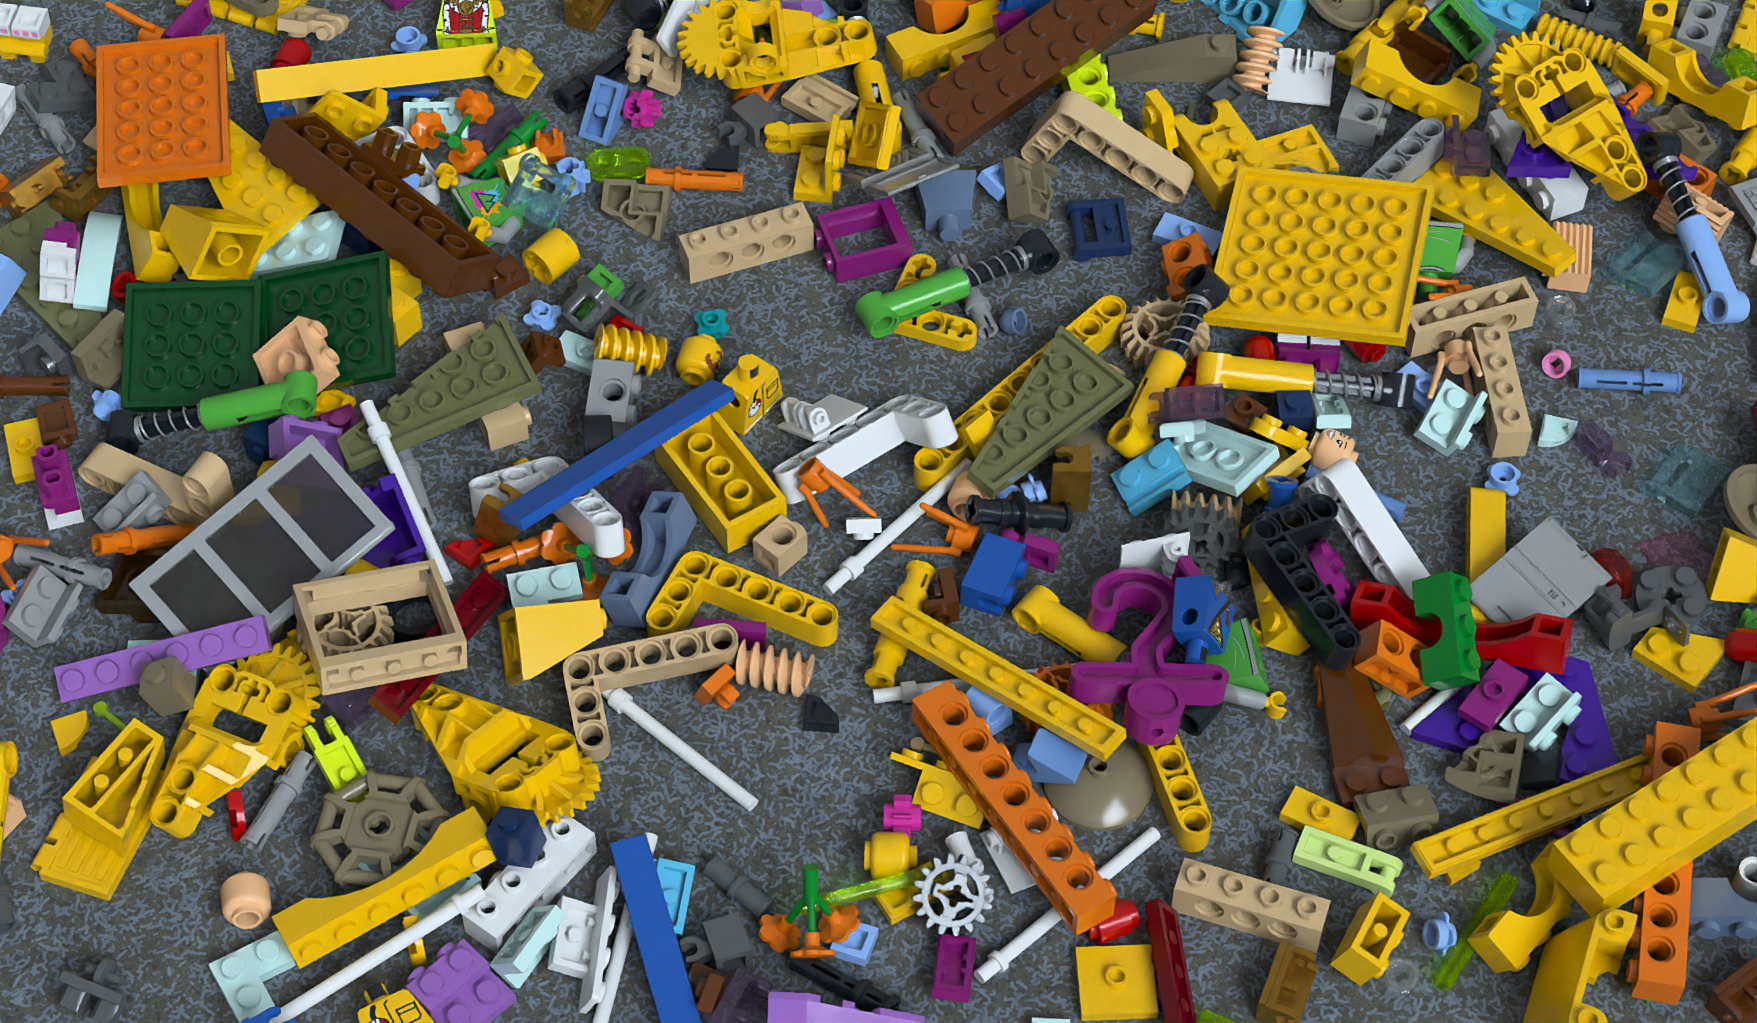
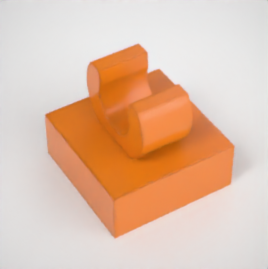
[531,128,565,164]
[694,663,740,711]

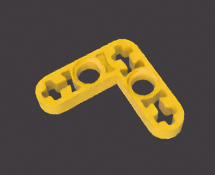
[893,254,977,351]

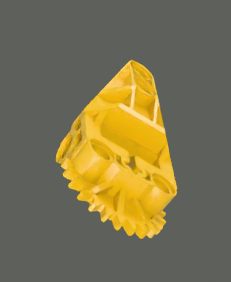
[677,0,877,89]
[1488,31,1647,201]
[150,643,322,839]
[410,683,601,828]

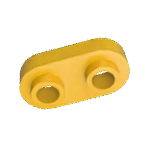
[1249,413,1311,451]

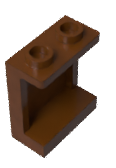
[1386,21,1452,111]

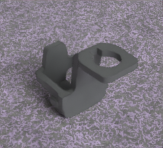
[561,274,658,339]
[1584,584,1691,651]

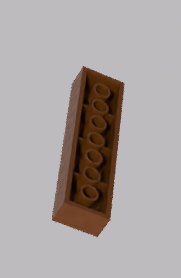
[914,0,1157,157]
[259,112,501,298]

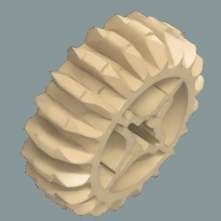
[1120,296,1210,374]
[296,604,394,661]

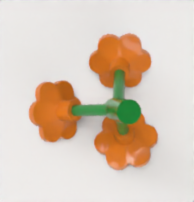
[409,89,495,175]
[540,522,633,604]
[758,864,860,958]

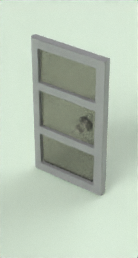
[128,434,396,678]

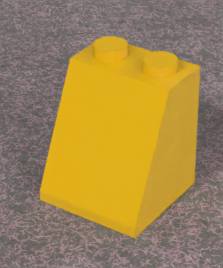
[159,204,271,281]
[498,599,607,687]

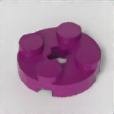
[1307,538,1356,608]

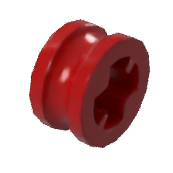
[110,271,142,304]

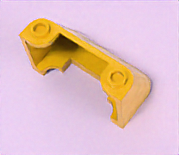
[1523,908,1638,1023]

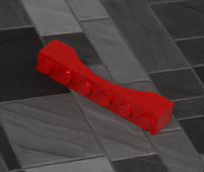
[1350,580,1573,675]

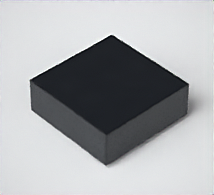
[1520,749,1563,790]

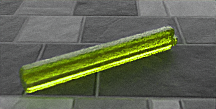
[1432,872,1518,992]

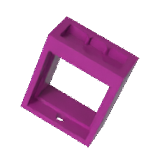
[814,197,912,283]

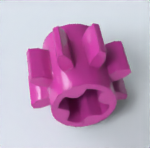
[623,89,661,128]
[883,794,921,841]

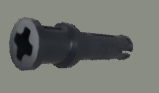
[553,47,630,114]
[789,948,901,1012]

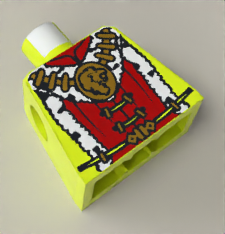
[436,0,498,50]

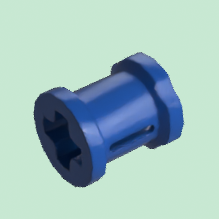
[1264,476,1298,513]

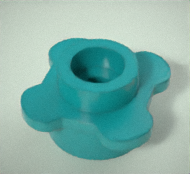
[694,309,730,340]

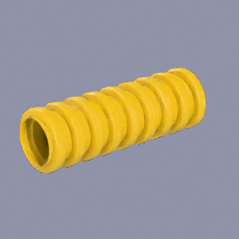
[1535,13,1622,69]

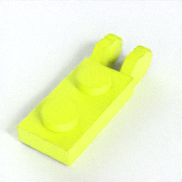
[303,715,369,804]

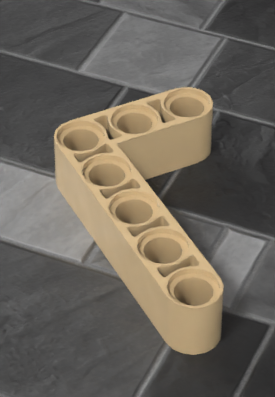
[1021,91,1194,203]
[78,442,235,540]
[563,623,739,762]

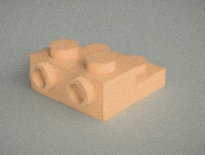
[253,316,340,394]

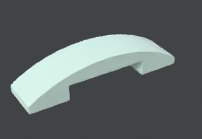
[73,211,123,312]

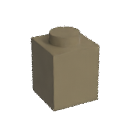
[139,656,196,717]

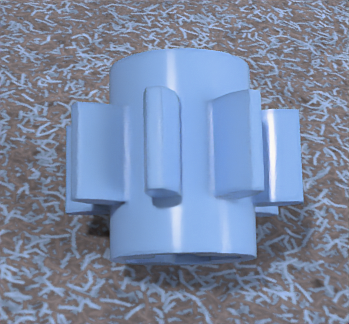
[550,157,591,197]

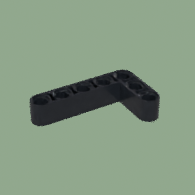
[1241,494,1362,671]

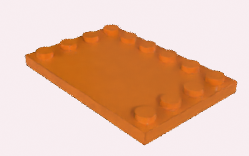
[96,33,232,188]

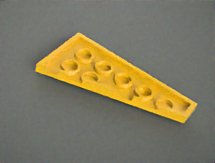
[208,119,322,256]
[1414,142,1576,278]

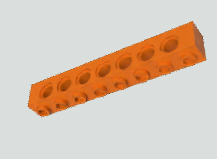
[911,680,1117,936]
[1626,721,1701,1005]

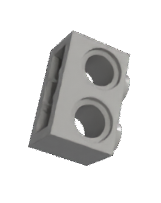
[1670,0,1729,68]
[1336,85,1394,147]

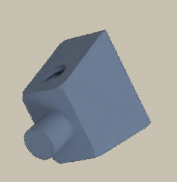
[914,170,976,241]

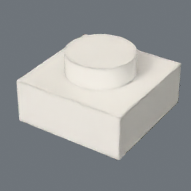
[846,516,882,540]

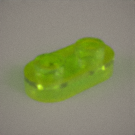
[1722,48,1757,81]
[586,146,651,181]

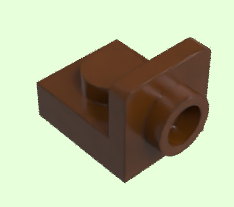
[483,254,530,300]
[520,331,566,375]
[1221,391,1268,439]
[923,567,959,625]
[688,962,730,1014]

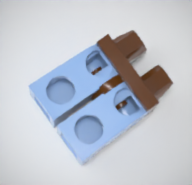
[361,128,426,191]

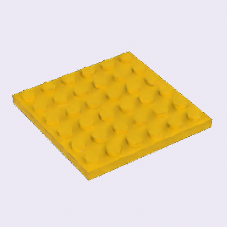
[1203,166,1435,347]

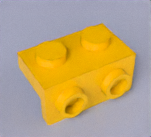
[1240,442,1312,506]

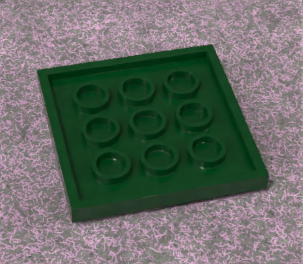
[258,250,396,392]
[121,280,263,412]

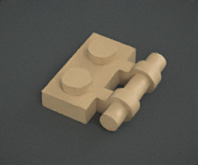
[277,5,349,41]
[625,29,683,97]

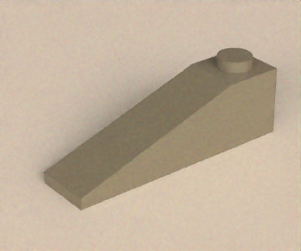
[1108,34,1237,82]

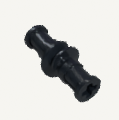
[965,491,1073,536]

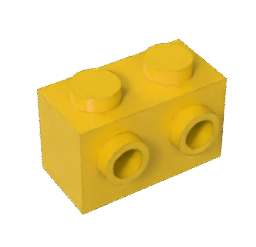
[1330,891,1411,986]

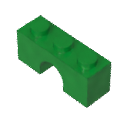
[1412,571,1481,691]

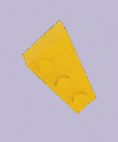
[62,718,165,858]

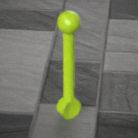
[93,701,127,731]

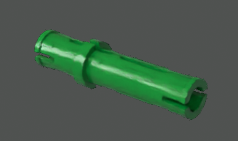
[467,110,548,180]

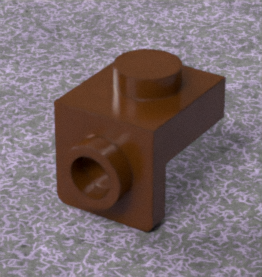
[35,398,79,450]

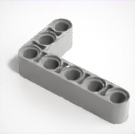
[1289,118,1444,183]

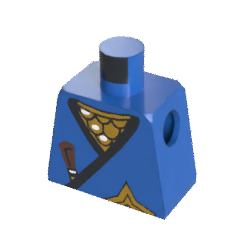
[1172,575,1235,664]

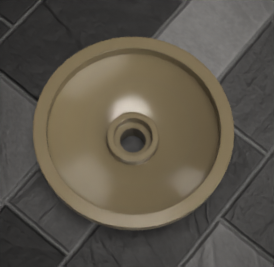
[1308,0,1380,31]
[1723,464,1757,540]
[1043,741,1153,831]

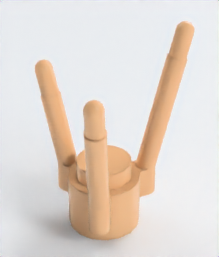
[1427,339,1483,400]

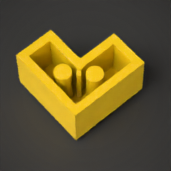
[389,258,423,347]

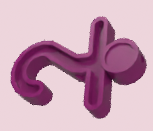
[1067,567,1229,745]

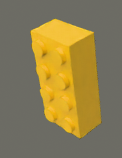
[655,410,787,554]

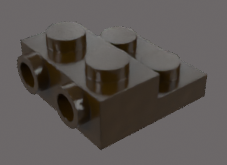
[94,550,194,623]

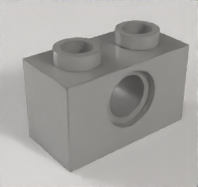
[585,359,642,436]

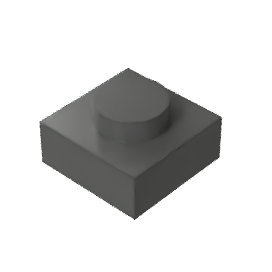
[1205,77,1250,112]

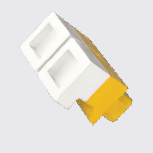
[0,3,53,63]

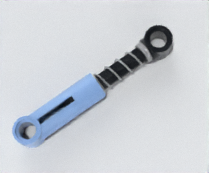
[1635,130,1750,325]

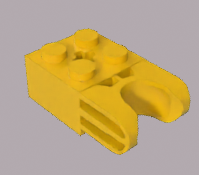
[1174,98,1275,211]

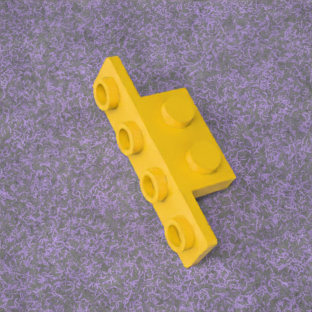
[889,748,1019,830]

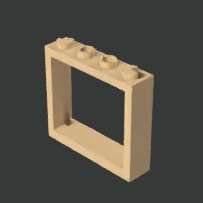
[292,559,467,696]

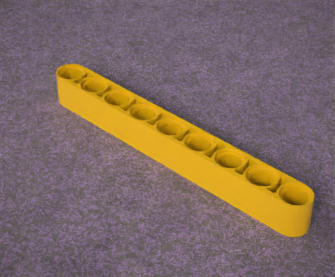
[913,295,1126,492]

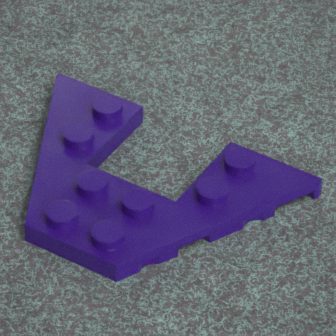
[1505,93,1698,180]
[1411,656,1617,785]

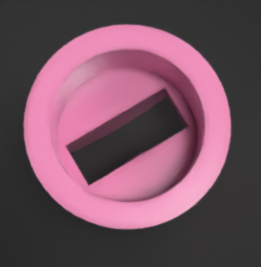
[1542,349,1571,378]

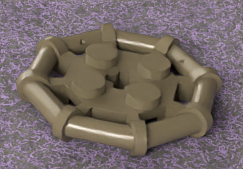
[310,769,451,887]

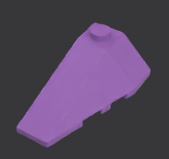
[767,991,925,1023]

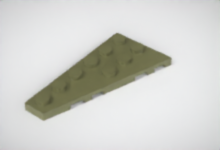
[0,196,102,352]
[336,312,542,472]
[967,325,1134,499]

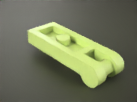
[1292,825,1403,898]

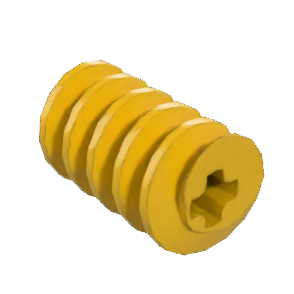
[592,322,667,377]

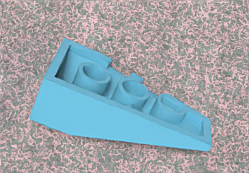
[1201,0,1308,43]

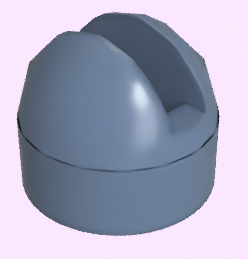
[998,308,1028,335]

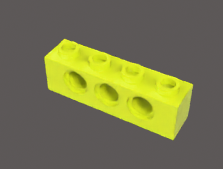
[1060,54,1123,121]

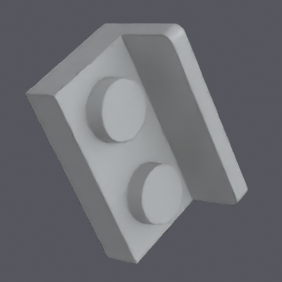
[93,470,172,533]
[1,564,83,648]

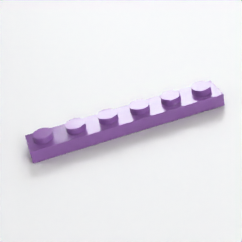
[54,615,273,703]

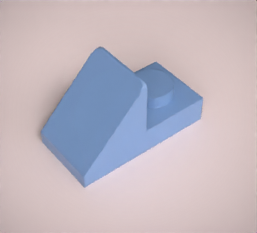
[578,75,629,146]
[1011,728,1087,785]

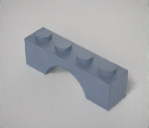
[599,491,697,628]
[1689,878,1757,939]

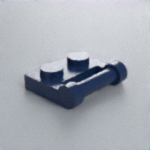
[1065,198,1132,262]

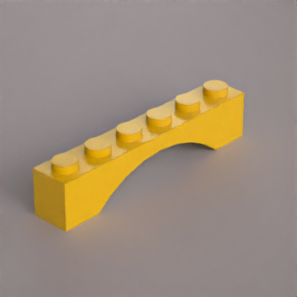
[121,182,180,282]
[272,806,497,969]

